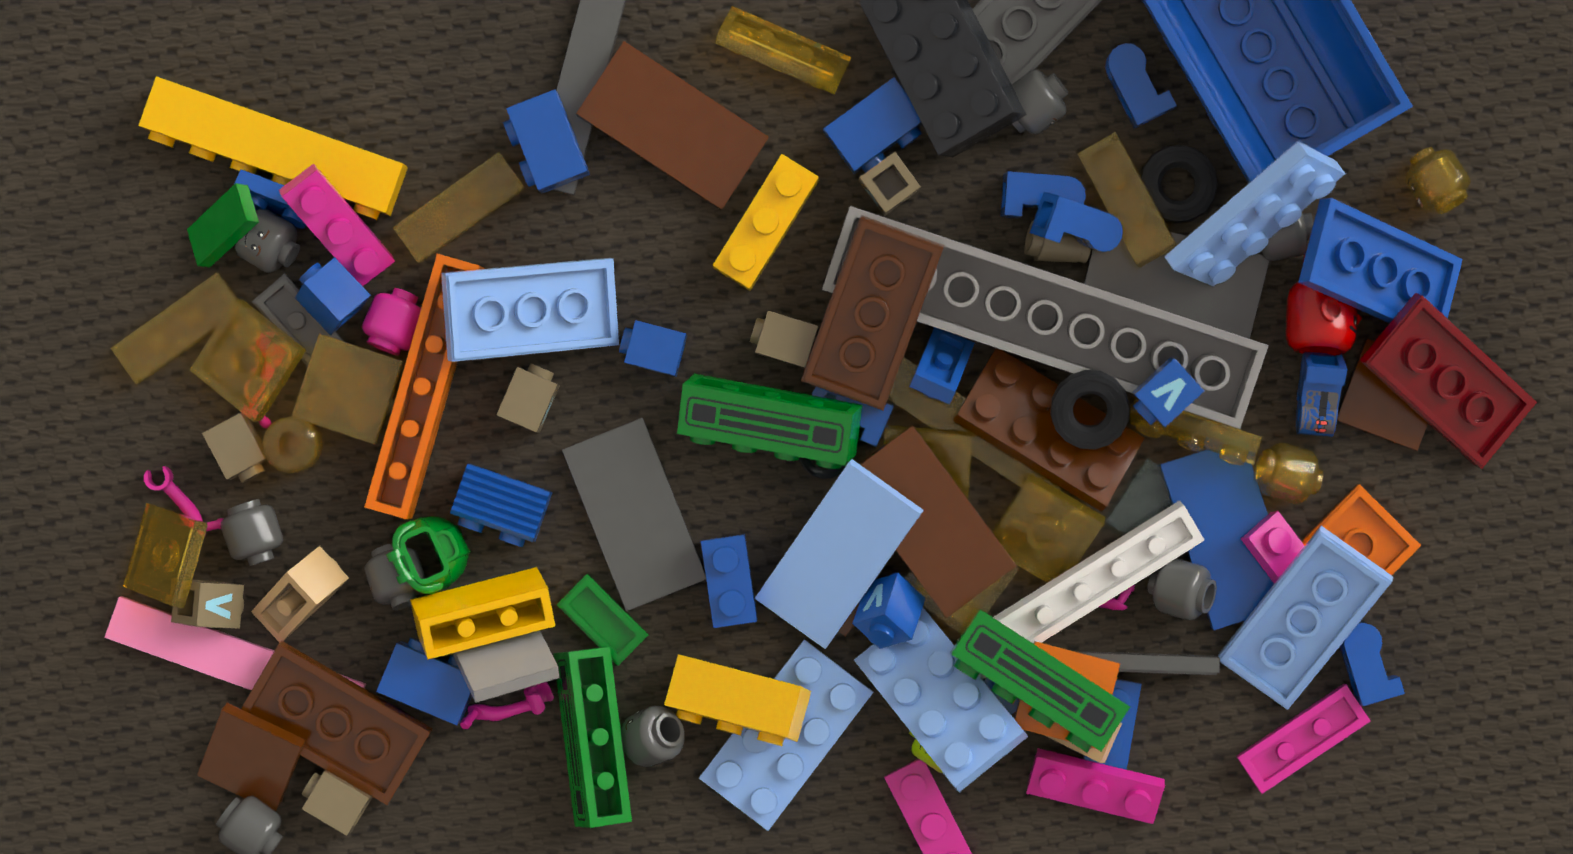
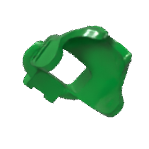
[386,516,470,595]

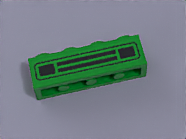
[677,374,863,469]
[950,609,1130,753]
[553,647,632,828]

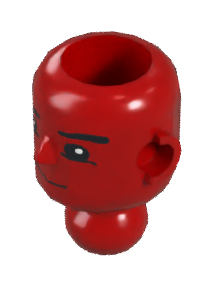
[1286,253,1362,356]

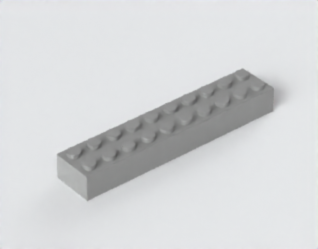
[822,206,1269,429]

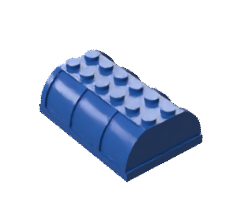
[1142,0,1413,184]

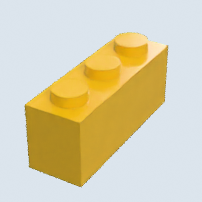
[712,154,819,291]
[410,567,555,660]
[664,654,811,746]

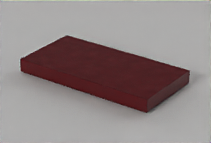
[1359,293,1537,469]

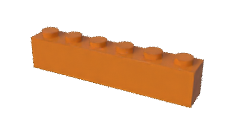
[364,254,484,519]

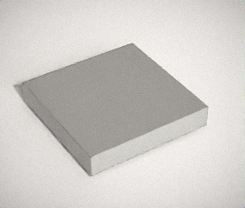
[452,630,559,703]

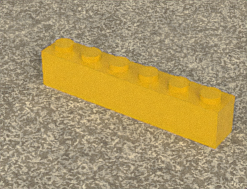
[138,76,408,220]

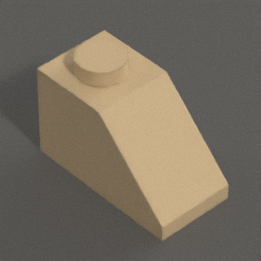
[251,546,349,643]

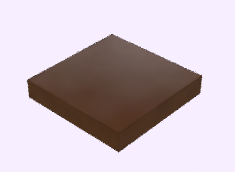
[1337,339,1428,451]
[197,703,306,811]

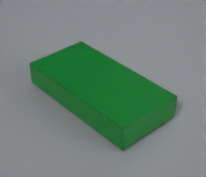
[187,183,259,268]
[557,574,649,666]

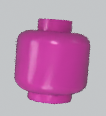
[362,288,421,356]

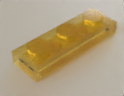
[715,6,851,95]
[1078,132,1177,267]
[393,152,526,264]
[110,273,245,384]
[1130,397,1262,466]

